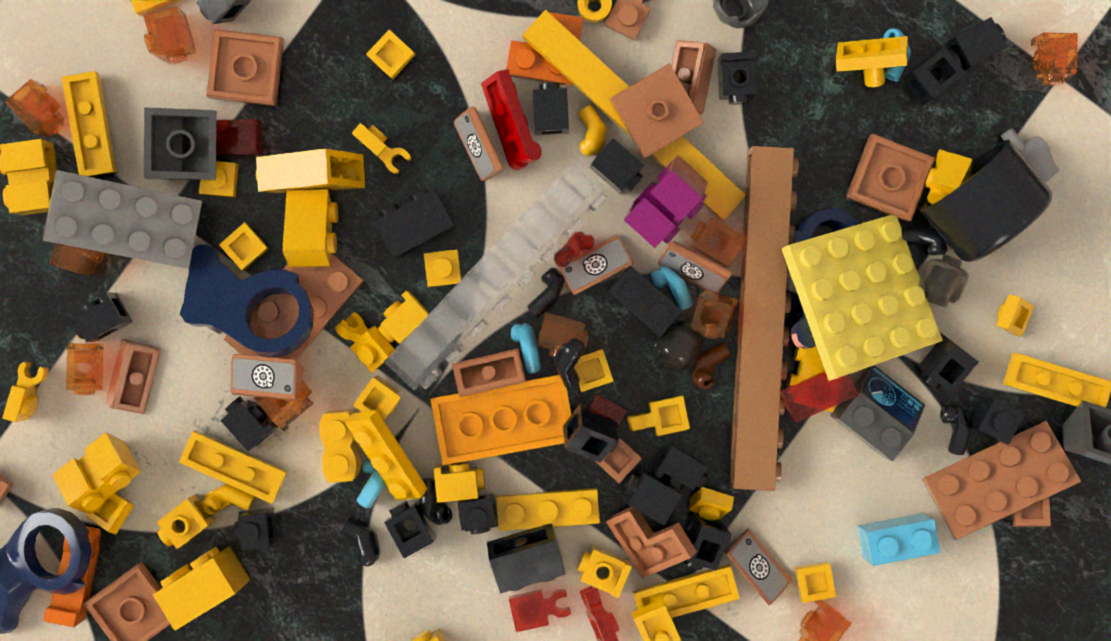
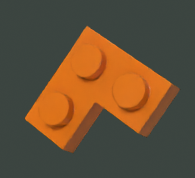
[507,12,583,87]

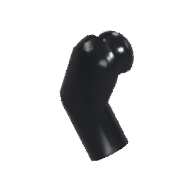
[902,227,948,255]
[527,267,565,318]
[553,338,585,388]
[940,404,971,455]
[419,478,453,525]
[341,518,381,567]

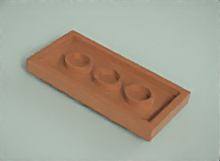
[223,253,365,360]
[922,421,1081,541]

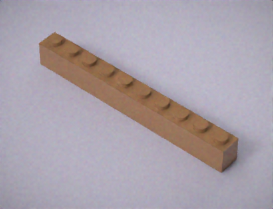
[729,146,799,491]

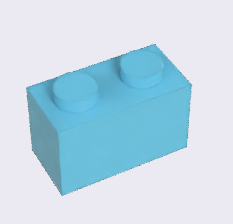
[857,513,941,566]

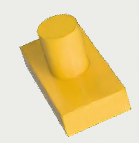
[836,36,908,87]

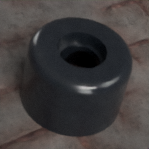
[919,140,1053,262]

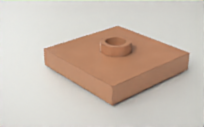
[206,29,284,107]
[609,63,704,158]
[846,134,935,222]
[83,561,170,641]

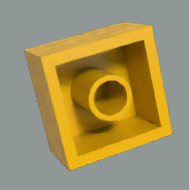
[153,546,250,631]

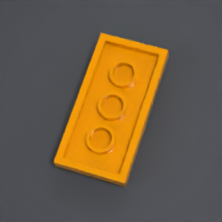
[430,375,571,466]

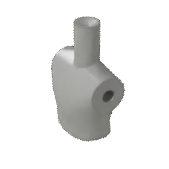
[1001,128,1059,183]

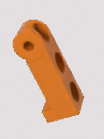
[43,526,101,628]

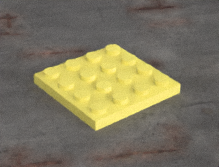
[782,215,943,381]

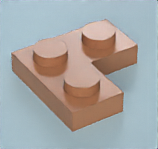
[606,507,697,578]

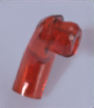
[554,232,594,267]

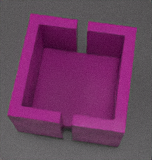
[624,155,708,248]

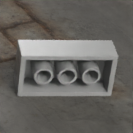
[42,170,202,269]

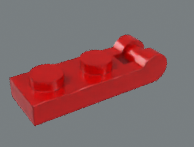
[481,69,542,171]

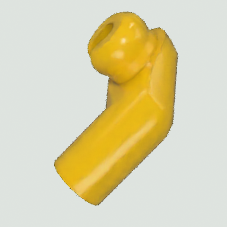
[578,104,607,157]
[202,484,255,515]

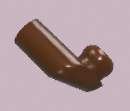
[692,342,731,390]

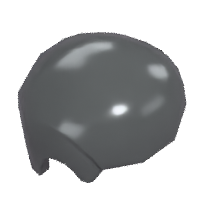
[713,0,769,28]

